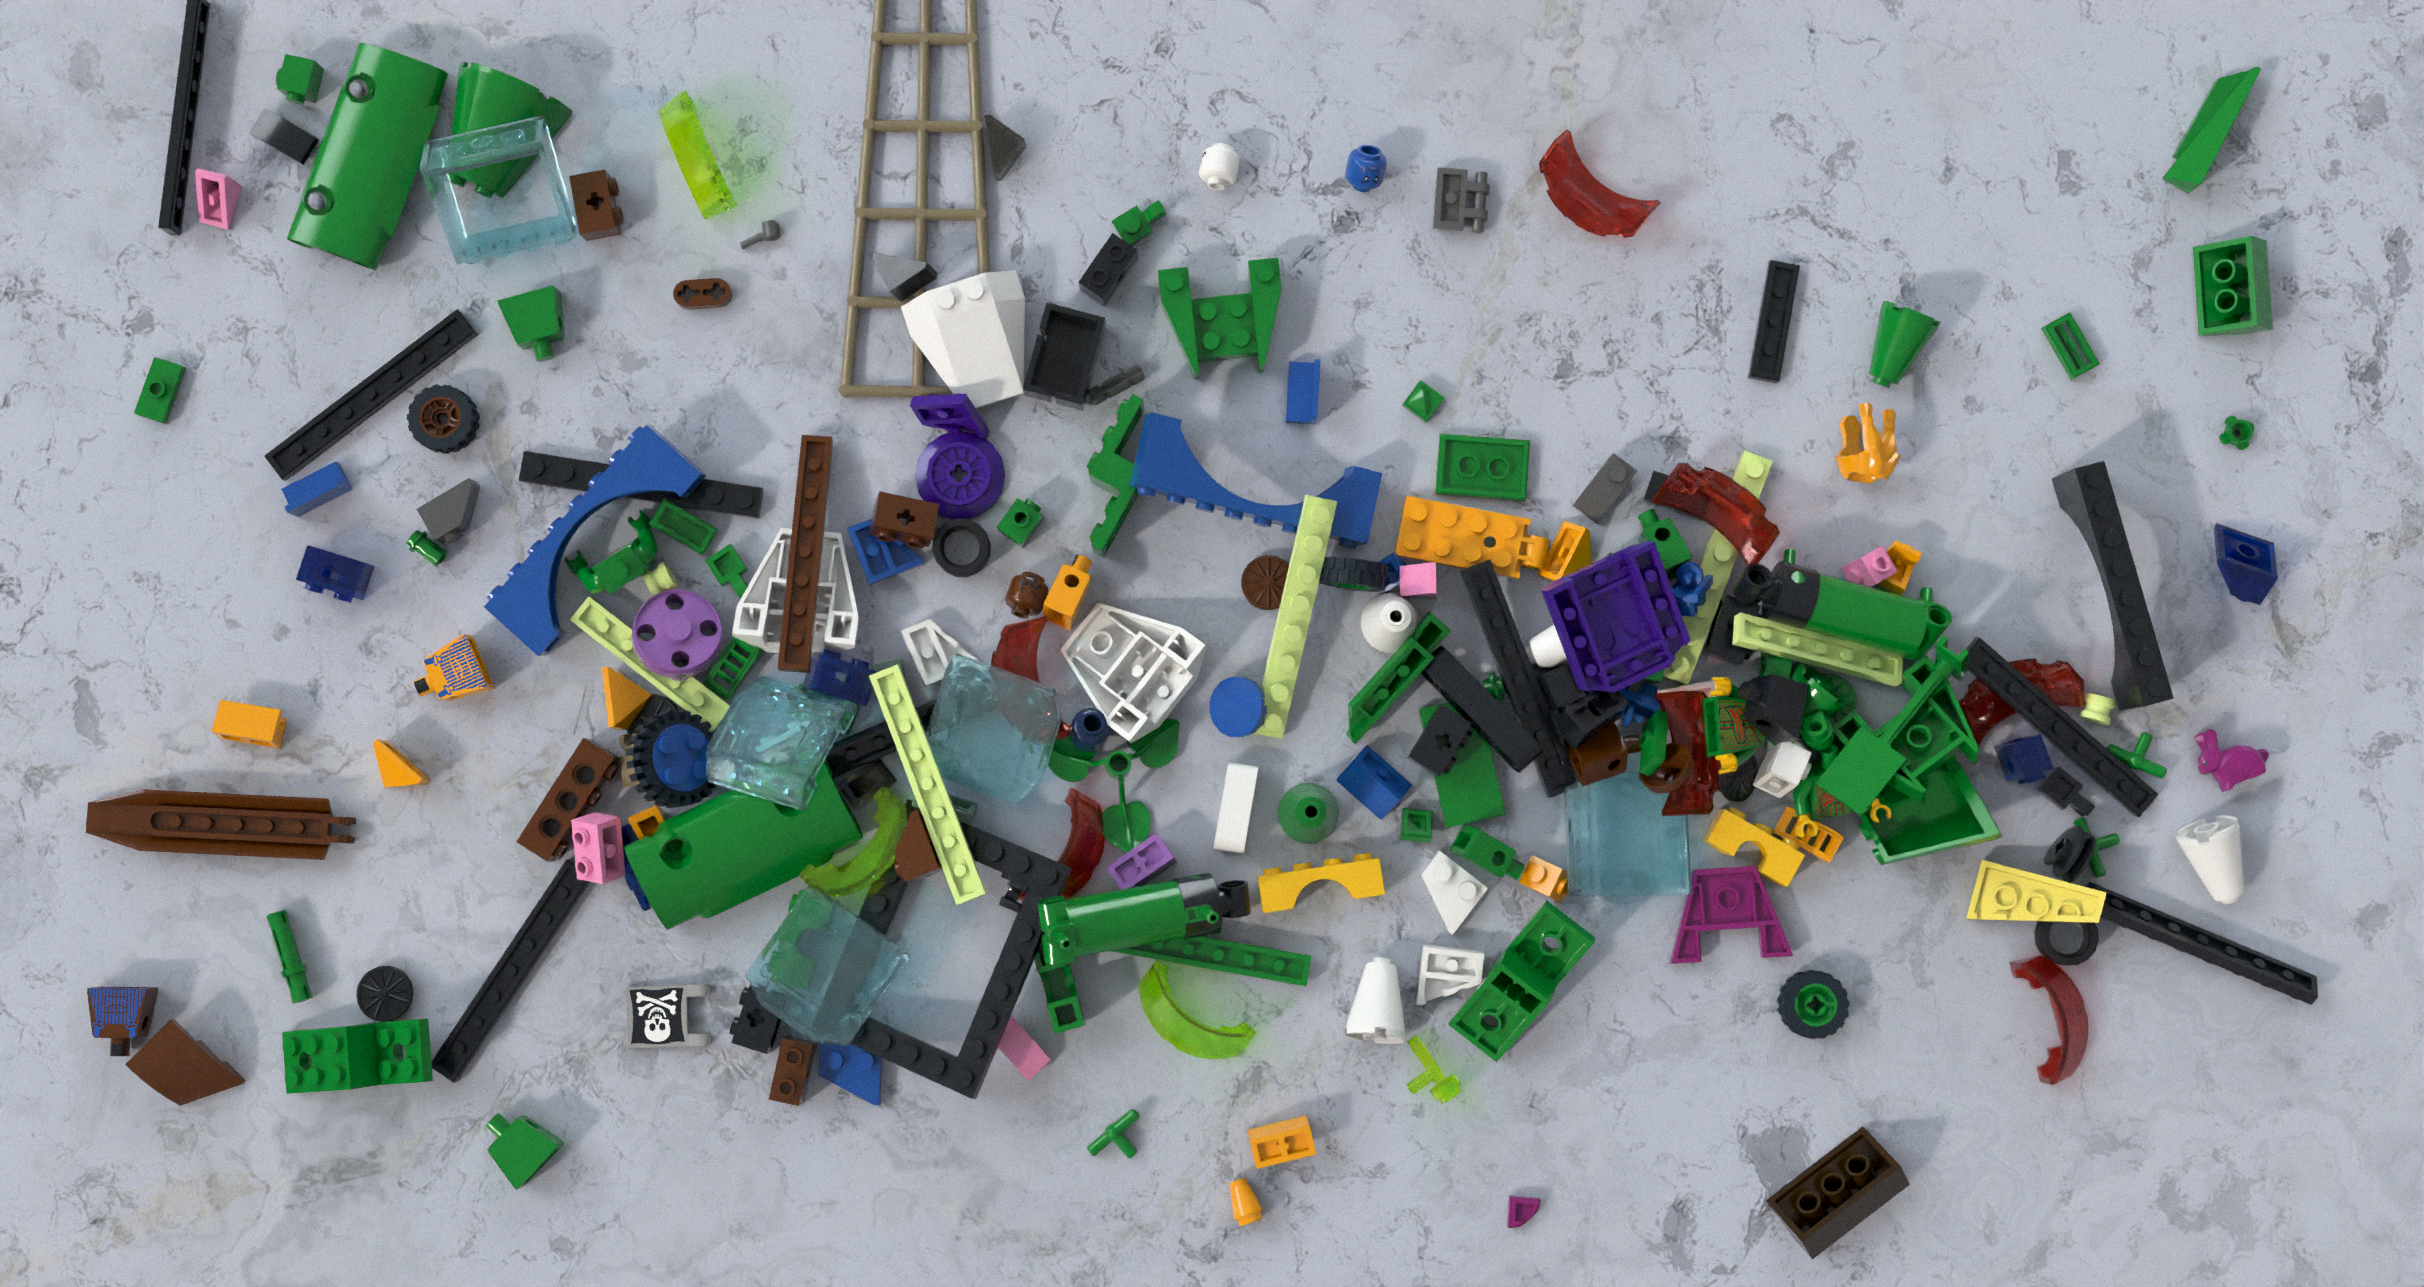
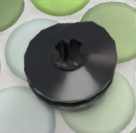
[2044,826,2096,883]

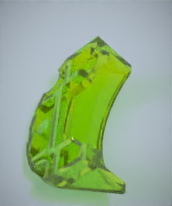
[658,90,737,219]
[798,785,907,897]
[1139,959,1256,1059]

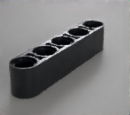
[1421,646,1543,773]

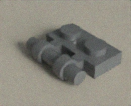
[1433,167,1490,233]

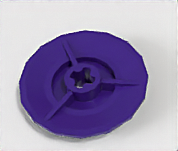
[915,431,1005,519]

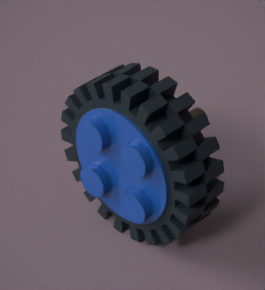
[626,710,725,808]

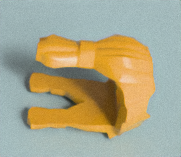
[1835,403,1901,483]

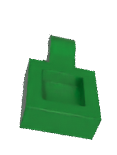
[1112,200,1166,246]
[705,544,749,598]

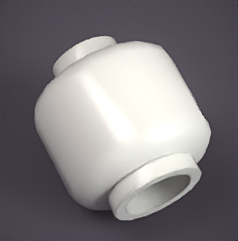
[1199,143,1240,190]

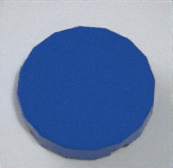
[1209,677,1267,737]

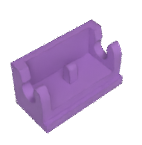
[1106,833,1177,889]

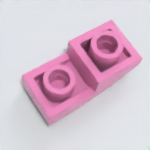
[998,1015,1051,1081]

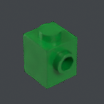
[276,54,324,105]
[996,498,1044,548]

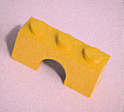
[1702,807,1805,887]

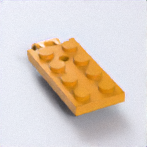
[1395,496,1550,579]

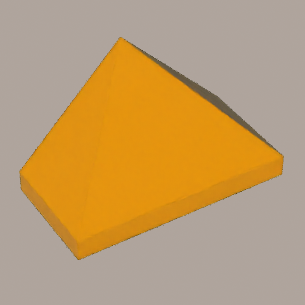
[1538,521,1592,581]
[602,667,652,731]
[373,739,431,788]

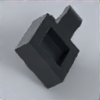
[2037,766,2095,817]

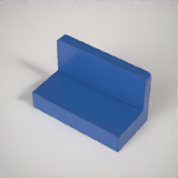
[1286,359,1321,425]
[281,461,353,517]
[1337,745,1412,819]

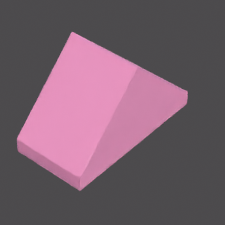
[195,168,242,229]
[1399,562,1437,599]

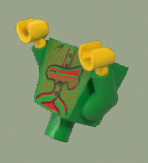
[1703,677,1765,774]
[1792,745,1891,838]

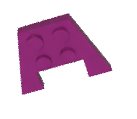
[1670,866,1793,964]

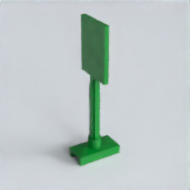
[1815,635,1969,817]

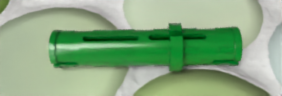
[266,910,313,1004]

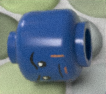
[1345,145,1387,192]

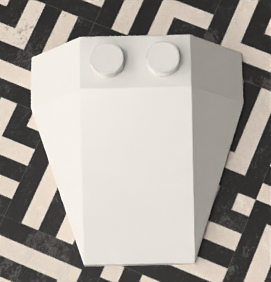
[901,270,1025,409]
[732,528,859,657]
[1060,603,1207,743]

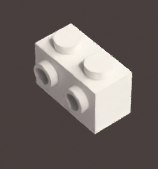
[1753,741,1812,798]

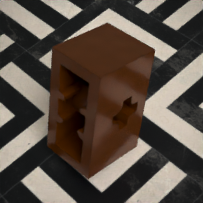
[569,169,624,241]
[869,491,939,548]
[768,1036,818,1106]

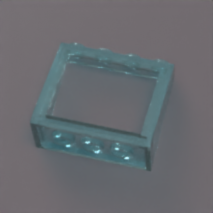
[420,115,576,265]

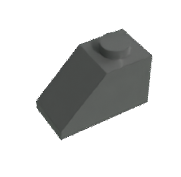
[1572,453,1637,523]
[416,478,480,544]

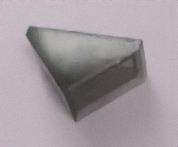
[984,115,1027,181]
[836,758,897,810]

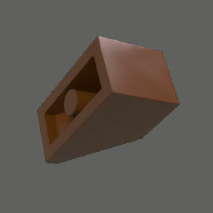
[894,810,943,883]

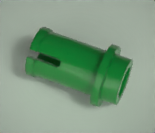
[406,530,448,567]

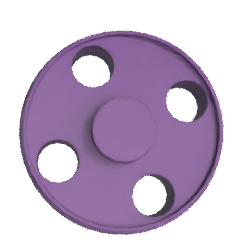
[632,589,722,681]

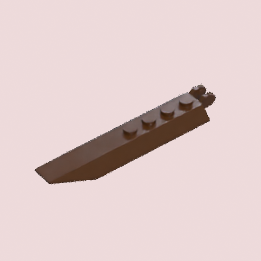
[86,789,356,860]

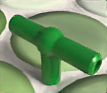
[2107,732,2167,779]
[2073,817,2120,878]
[1087,1109,1140,1158]

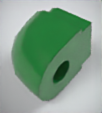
[1800,711,1834,751]

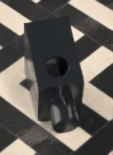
[1738,675,1808,743]

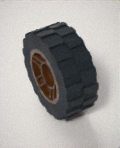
[407,384,480,454]

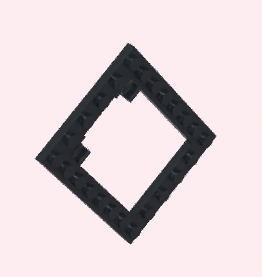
[812,799,1072,1099]

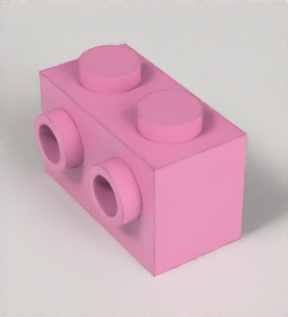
[571,812,626,884]

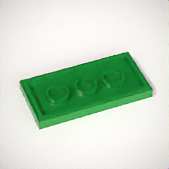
[1418,703,1506,828]

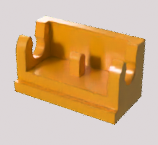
[211,700,286,749]
[1247,1115,1316,1169]

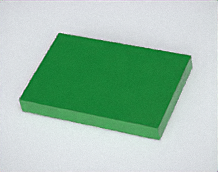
[1435,433,1530,501]

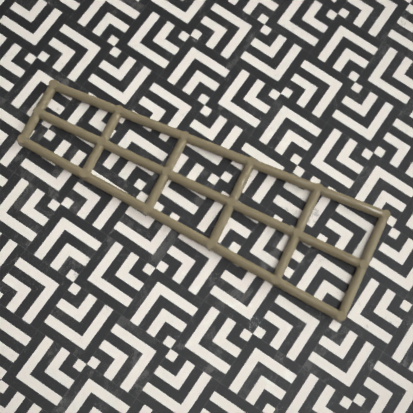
[839,0,990,398]

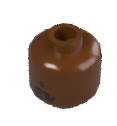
[1005,571,1049,619]

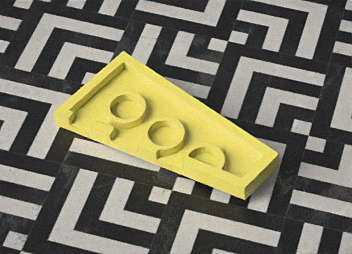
[1966,860,2106,923]

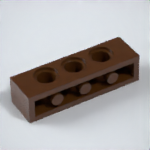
[516,738,620,862]

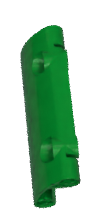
[287,43,448,270]
[624,754,864,930]

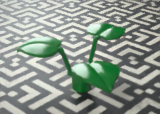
[1041,718,1180,853]

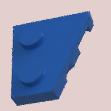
[847,519,924,586]
[819,1044,882,1105]

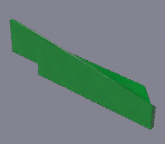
[2162,67,2261,194]
[1346,611,1451,744]

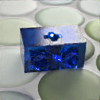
[296,545,374,603]
[802,649,878,706]
[1994,734,2054,784]

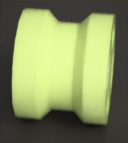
[642,562,678,596]
[2079,693,2116,726]

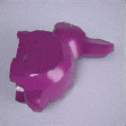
[2195,729,2269,792]

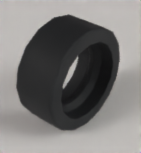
[932,518,991,577]
[2034,921,2099,966]

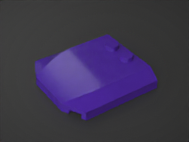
[1541,540,1690,692]

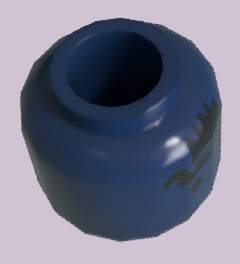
[1069,708,1111,752]

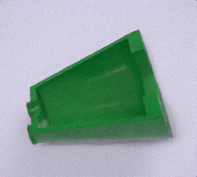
[447,61,573,198]
[1858,755,2003,866]

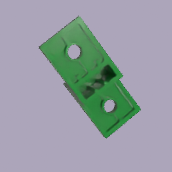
[1087,394,1145,557]
[1448,900,1596,1062]
[282,1018,433,1094]

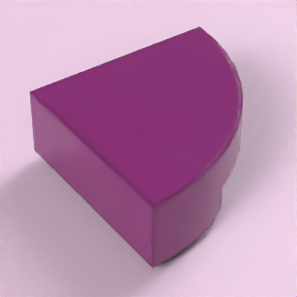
[1507,1196,1541,1228]

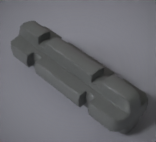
[1088,365,1145,405]

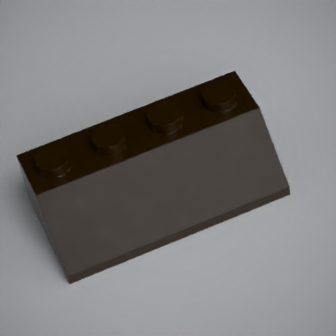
[1766,1126,1910,1260]

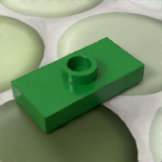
[134,357,186,424]
[649,498,718,555]
[1639,710,1668,776]

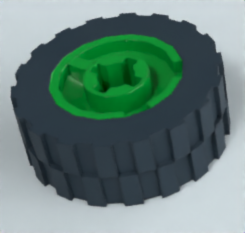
[1319,556,1388,592]
[1777,970,1850,1039]

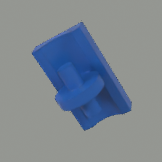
[1672,562,1713,616]
[1618,683,1662,728]

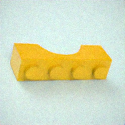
[1257,853,1385,913]

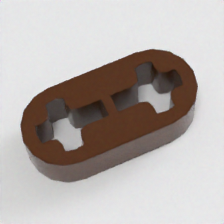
[673,278,733,310]

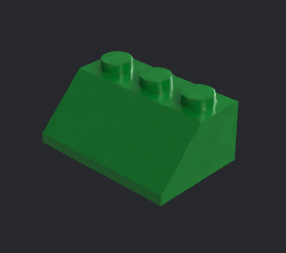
[2193,236,2273,336]

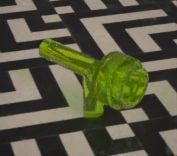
[1406,1035,1462,1105]

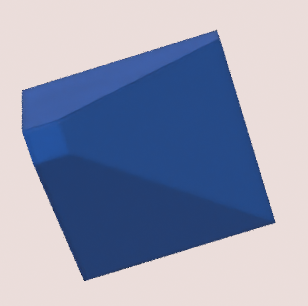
[1378,552,1407,593]

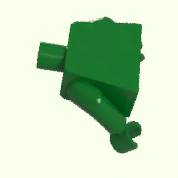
[564,510,658,594]

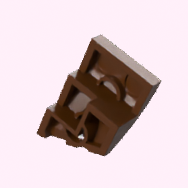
[125,1019,246,1106]

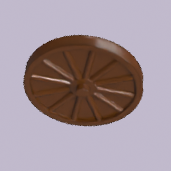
[1241,555,1289,610]

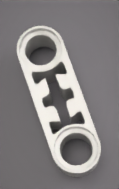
[1213,762,1258,854]

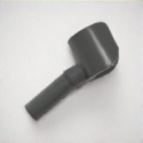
[740,220,780,249]

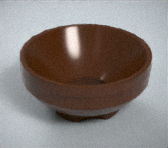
[1639,743,1694,793]

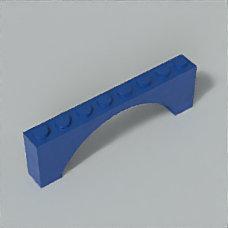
[1129,412,1383,549]
[484,425,707,656]

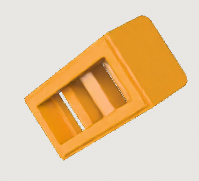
[1772,806,1844,863]

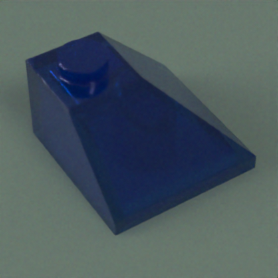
[2214,523,2278,605]

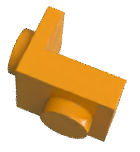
[1877,541,1922,595]
[1519,855,1573,903]

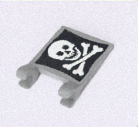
[626,983,712,1049]

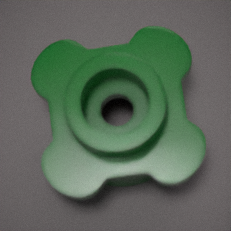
[2219,416,2254,450]
[1482,672,1507,702]

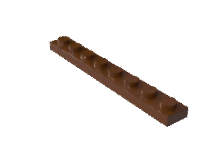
[777,435,833,673]

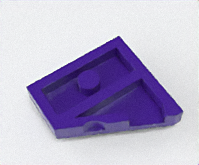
[910,394,989,440]

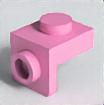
[1841,546,1897,587]

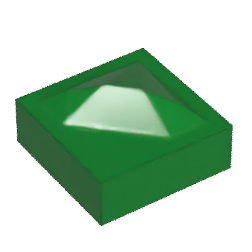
[1402,380,1444,423]
[1400,808,1433,843]

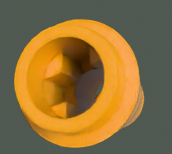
[1229,1178,1263,1227]

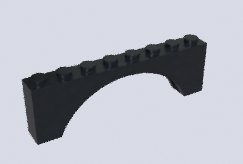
[2052,461,2174,711]

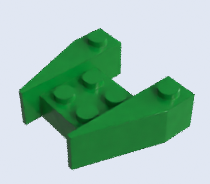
[1158,257,1281,379]
[1832,655,1980,804]

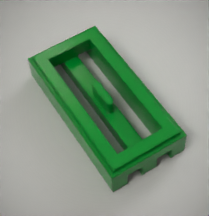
[2041,313,2100,380]

